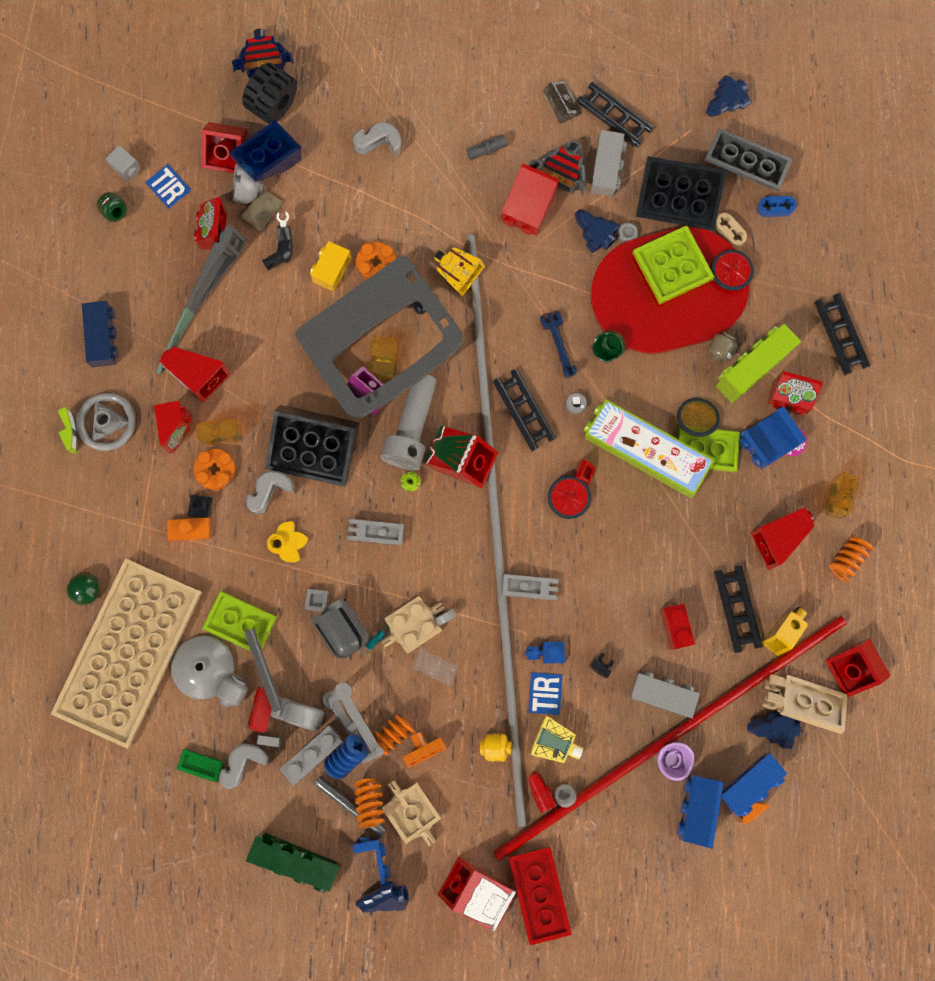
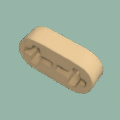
[715,213,747,248]

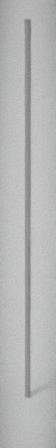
[467,234,526,827]

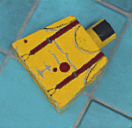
[434,247,485,297]
[762,607,808,656]

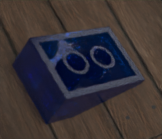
[229,120,302,182]

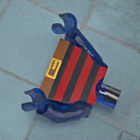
[232,29,294,78]

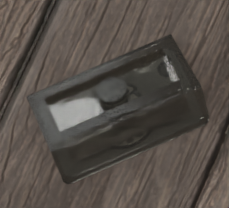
[543,81,581,123]

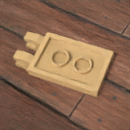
[762,674,847,734]

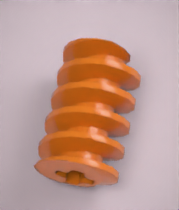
[829,536,874,583]
[374,714,416,759]
[354,779,384,828]

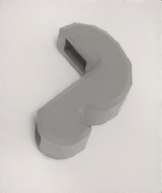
[353,122,402,158]
[246,470,295,514]
[270,696,324,731]
[219,743,270,789]

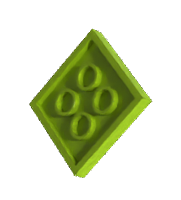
[632,225,714,305]

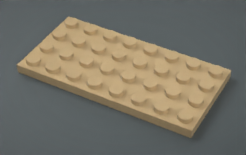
[51,559,202,749]

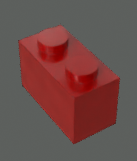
[660,603,695,650]

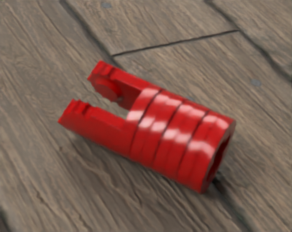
[528,772,557,813]

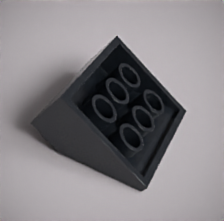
[636,156,727,231]
[265,405,360,487]

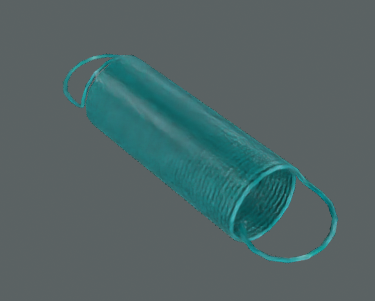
[362,626,389,654]

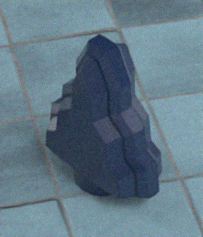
[705,75,751,117]
[574,209,620,254]
[747,712,801,749]
[356,881,409,913]

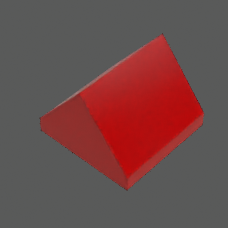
[573,459,596,486]

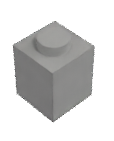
[105,145,141,182]

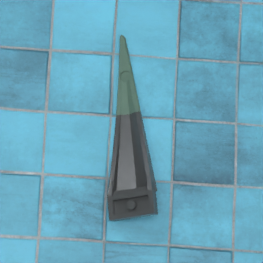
[156,225,247,374]

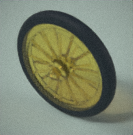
[677,398,720,437]

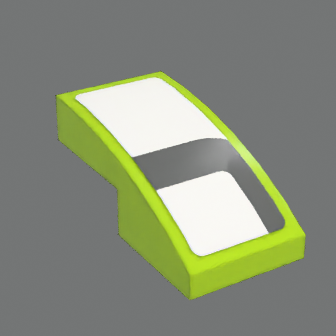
[58,407,78,454]

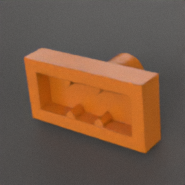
[167,518,211,542]
[402,732,447,768]

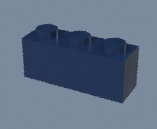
[82,301,118,368]

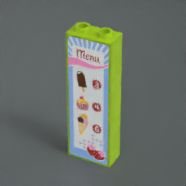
[583,399,714,499]

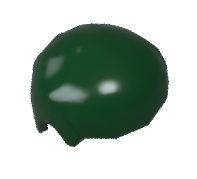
[592,330,626,363]
[67,572,100,605]

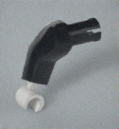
[262,211,293,271]

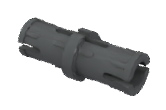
[466,134,507,161]

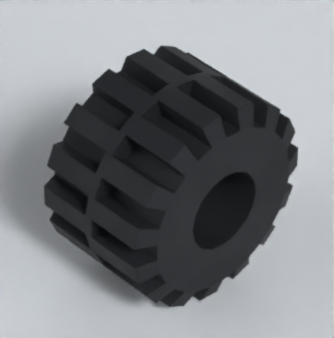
[242,62,298,124]

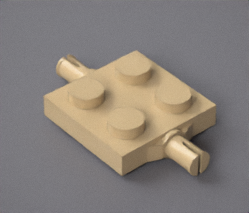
[381,596,445,654]
[382,780,441,847]

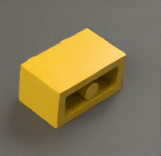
[310,241,352,292]

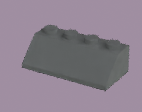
[705,128,792,192]

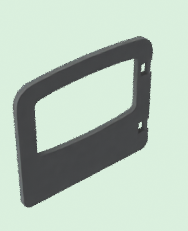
[296,256,463,418]

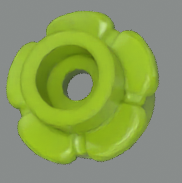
[401,471,421,491]

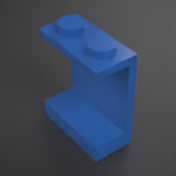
[739,406,807,470]

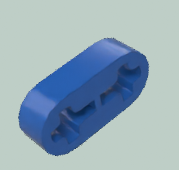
[757,196,797,217]

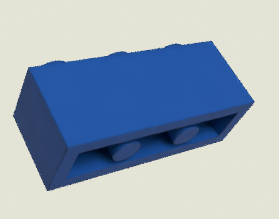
[721,753,788,817]

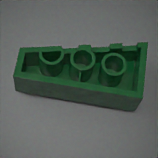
[246,831,341,893]

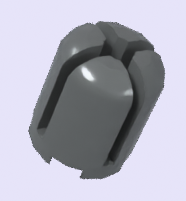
[310,598,369,659]

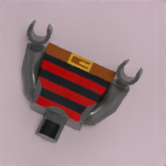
[529,142,587,195]

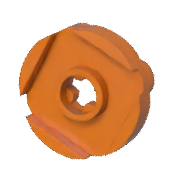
[356,242,396,280]
[193,449,236,490]

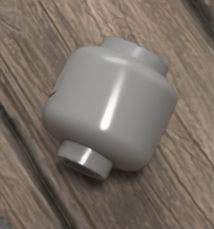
[216,674,248,708]

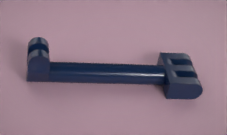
[540,311,577,378]

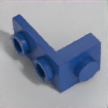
[353,836,390,885]

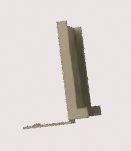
[241,189,283,233]

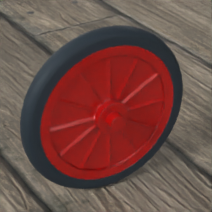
[711,250,754,291]
[548,476,591,519]

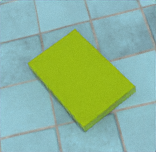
[677,426,740,472]
[202,591,278,651]

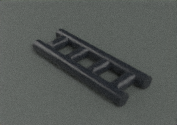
[576,81,654,148]
[814,293,871,376]
[493,369,556,452]
[714,566,763,653]

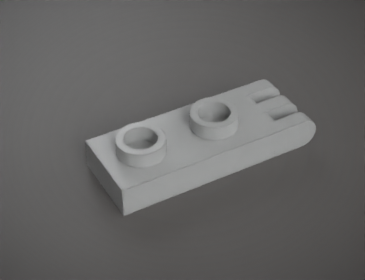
[346,519,404,546]
[501,574,559,601]

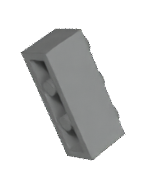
[590,130,627,197]
[628,671,700,718]
[279,725,344,786]

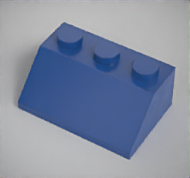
[677,775,723,849]

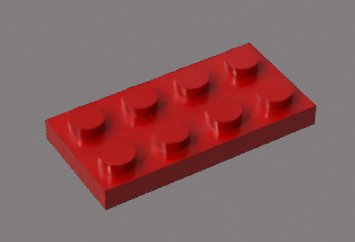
[509,846,572,946]

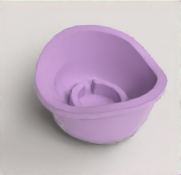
[657,743,694,781]

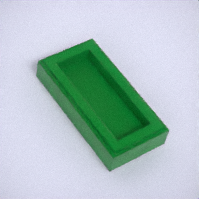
[176,749,225,783]

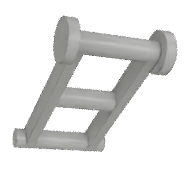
[322,683,384,764]

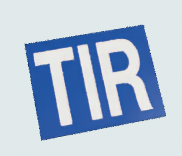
[145,164,192,209]
[529,673,562,715]

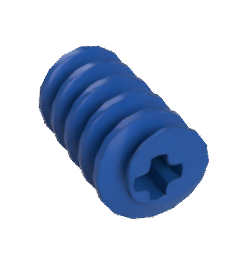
[324,734,368,779]

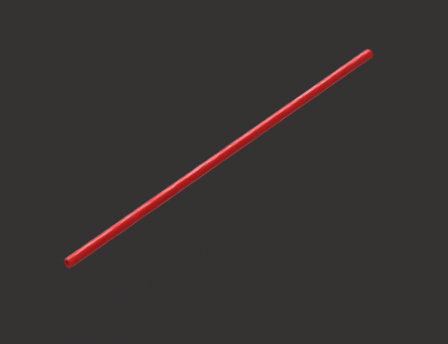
[493,616,847,861]

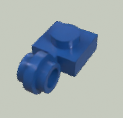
[525,642,565,664]

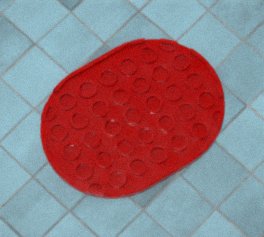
[590,227,749,354]

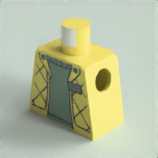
[529,716,584,763]

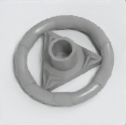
[76,393,136,451]

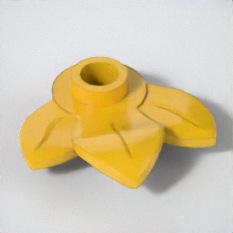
[267,521,309,563]

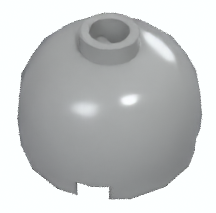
[231,162,263,204]

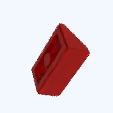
[247,686,272,733]

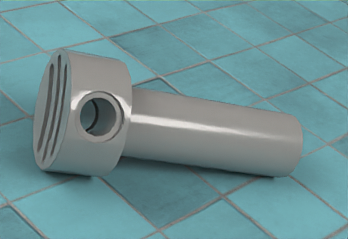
[381,375,437,470]

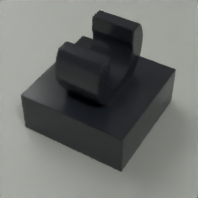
[187,495,213,518]
[588,653,614,679]

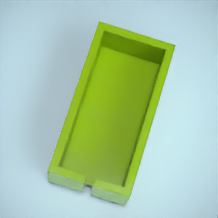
[716,324,801,403]

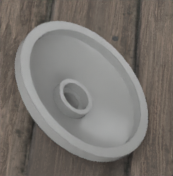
[171,636,235,699]

